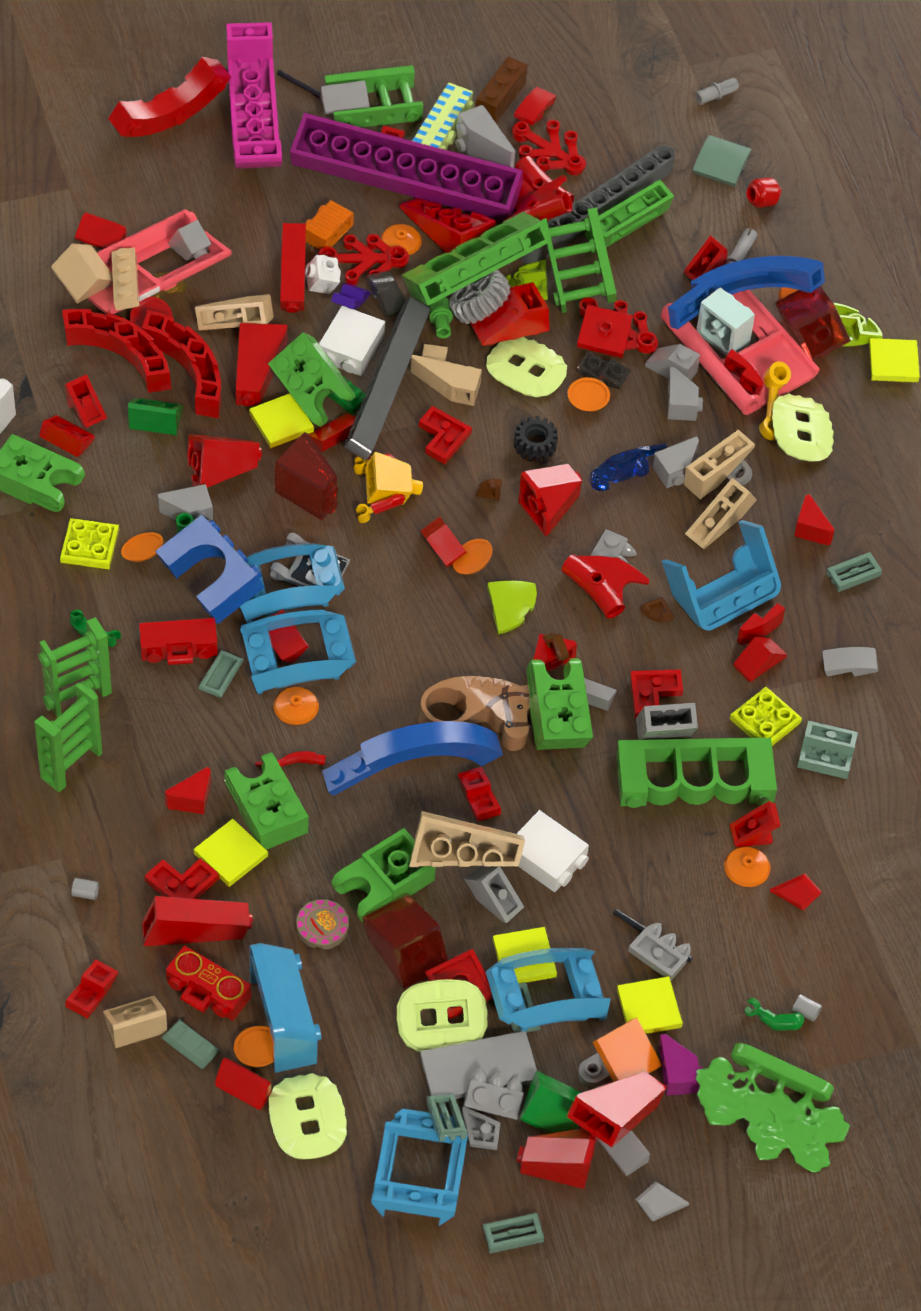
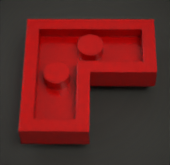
[419,406,472,465]
[630,669,683,719]
[144,858,219,899]

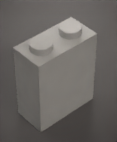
[636,703,698,740]

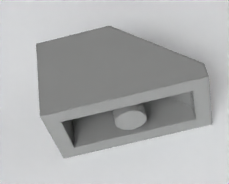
[168,220,211,261]
[645,344,700,380]
[668,367,703,421]
[653,436,699,488]
[158,484,213,522]
[464,866,524,923]

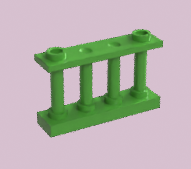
[325,65,423,128]
[542,207,617,313]
[38,617,112,718]
[34,683,102,792]

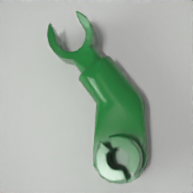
[69,609,121,647]
[744,997,805,1031]

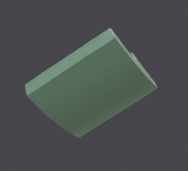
[693,135,751,187]
[797,721,858,779]

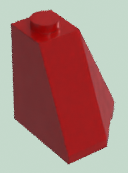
[187,434,262,488]
[518,464,582,536]
[517,1129,597,1189]

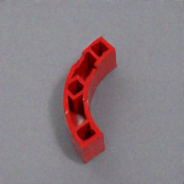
[108,57,231,137]
[62,309,172,393]
[142,310,221,419]

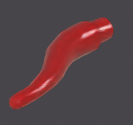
[255,751,326,767]

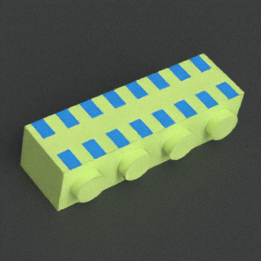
[412,83,475,150]

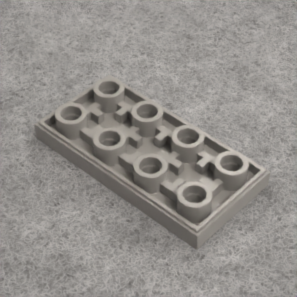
[420,1031,537,1099]

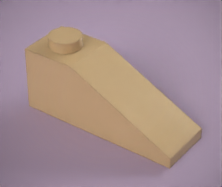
[195,295,274,330]
[684,430,755,499]
[685,478,757,549]

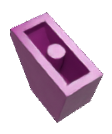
[658,1034,703,1096]

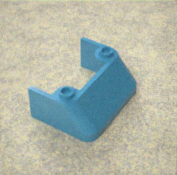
[662,520,781,631]
[249,943,321,1073]

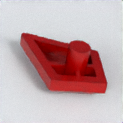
[770,873,823,911]

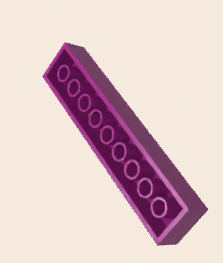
[290,113,523,221]

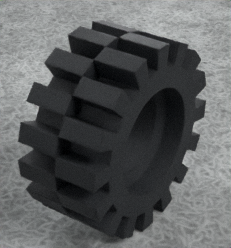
[514,416,558,462]

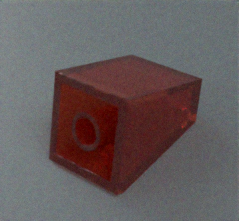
[775,286,851,361]
[275,432,338,520]
[363,894,448,989]

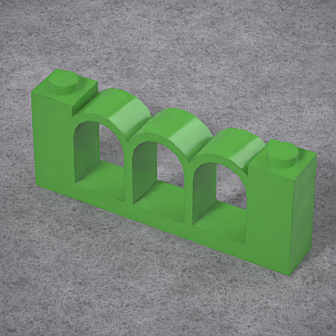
[402,212,551,306]
[616,738,777,808]

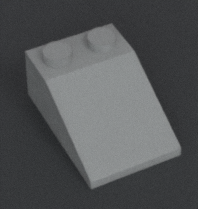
[455,105,515,168]

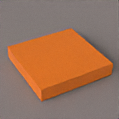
[593,1017,662,1082]

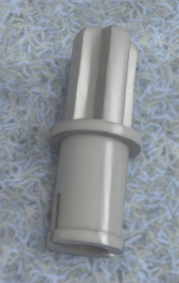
[695,78,739,105]

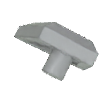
[462,1106,500,1150]
[635,1182,689,1221]

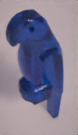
[589,443,667,491]

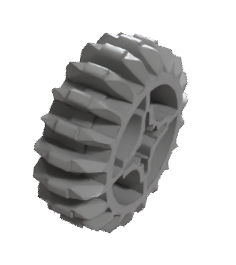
[449,270,510,324]

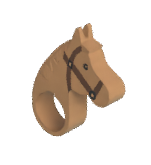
[418,676,530,751]

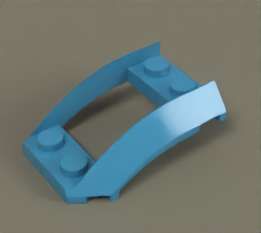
[240,543,345,623]
[240,610,356,695]
[486,948,611,1031]
[371,1109,468,1226]

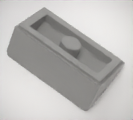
[321,81,369,114]
[584,678,617,711]
[597,1131,650,1177]

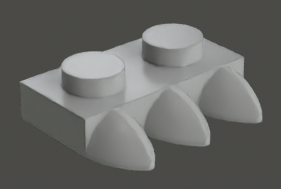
[590,529,637,564]
[628,923,691,981]
[463,1067,524,1120]

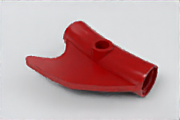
[514,156,574,210]
[503,175,573,222]
[561,554,650,619]

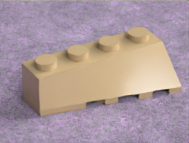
[409,811,525,867]

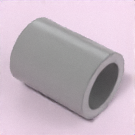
[71,878,99,900]
[792,994,822,1022]

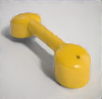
[759,361,791,441]

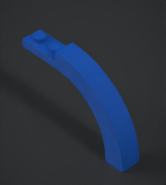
[668,256,825,329]
[323,721,503,796]

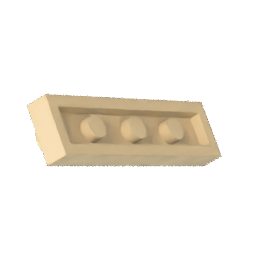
[112,247,139,311]

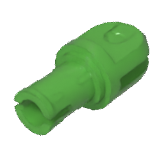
[428,297,453,338]

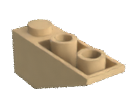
[411,355,482,406]

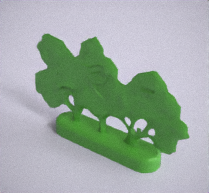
[696,1043,850,1173]

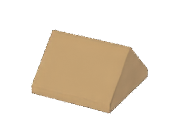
[51,243,113,303]
[103,996,167,1048]

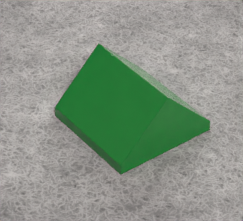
[128,397,184,436]
[520,1071,583,1134]

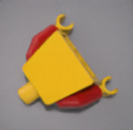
[354,452,423,523]

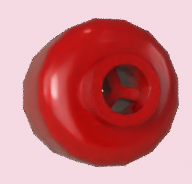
[746,177,781,208]

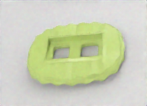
[486,337,567,398]
[772,393,834,462]
[396,980,488,1052]
[269,1073,347,1159]

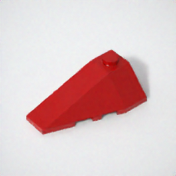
[400,198,496,253]

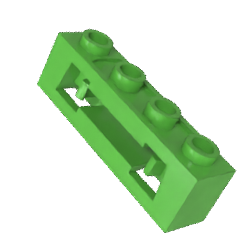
[585,180,674,248]

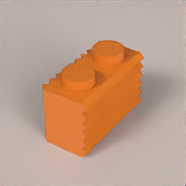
[305,200,354,250]

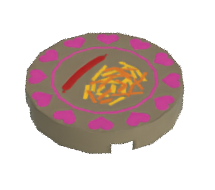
[296,899,349,949]

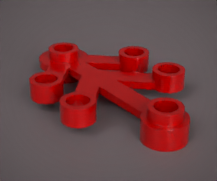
[512,120,586,175]
[319,234,409,285]
[579,297,658,354]

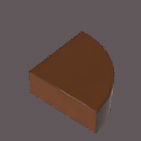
[476,479,502,500]
[640,597,674,622]
[544,633,570,661]

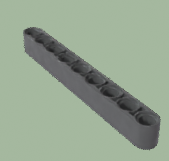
[521,145,675,265]
[344,296,430,460]

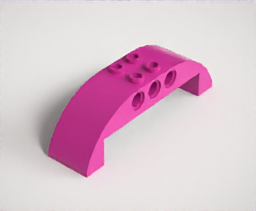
[226,22,282,169]

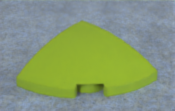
[505,260,548,300]
[830,302,883,346]
[487,581,537,634]

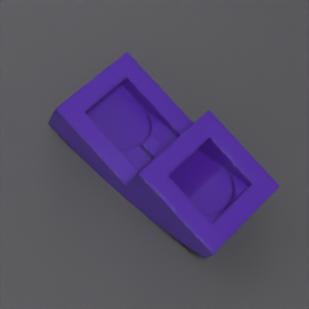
[331,284,371,309]

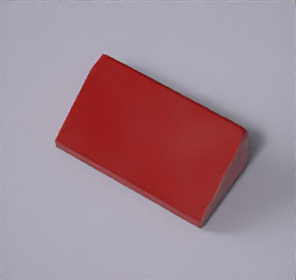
[75,212,127,249]
[308,413,356,452]
[39,415,95,457]
[269,610,309,663]
[215,1058,271,1110]

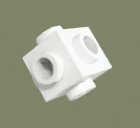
[305,255,341,294]

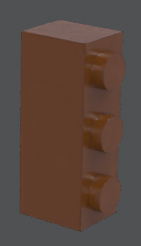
[476,56,528,123]

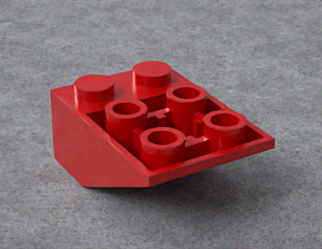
[470,282,549,346]

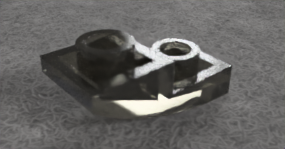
[366,271,405,318]
[575,350,631,389]

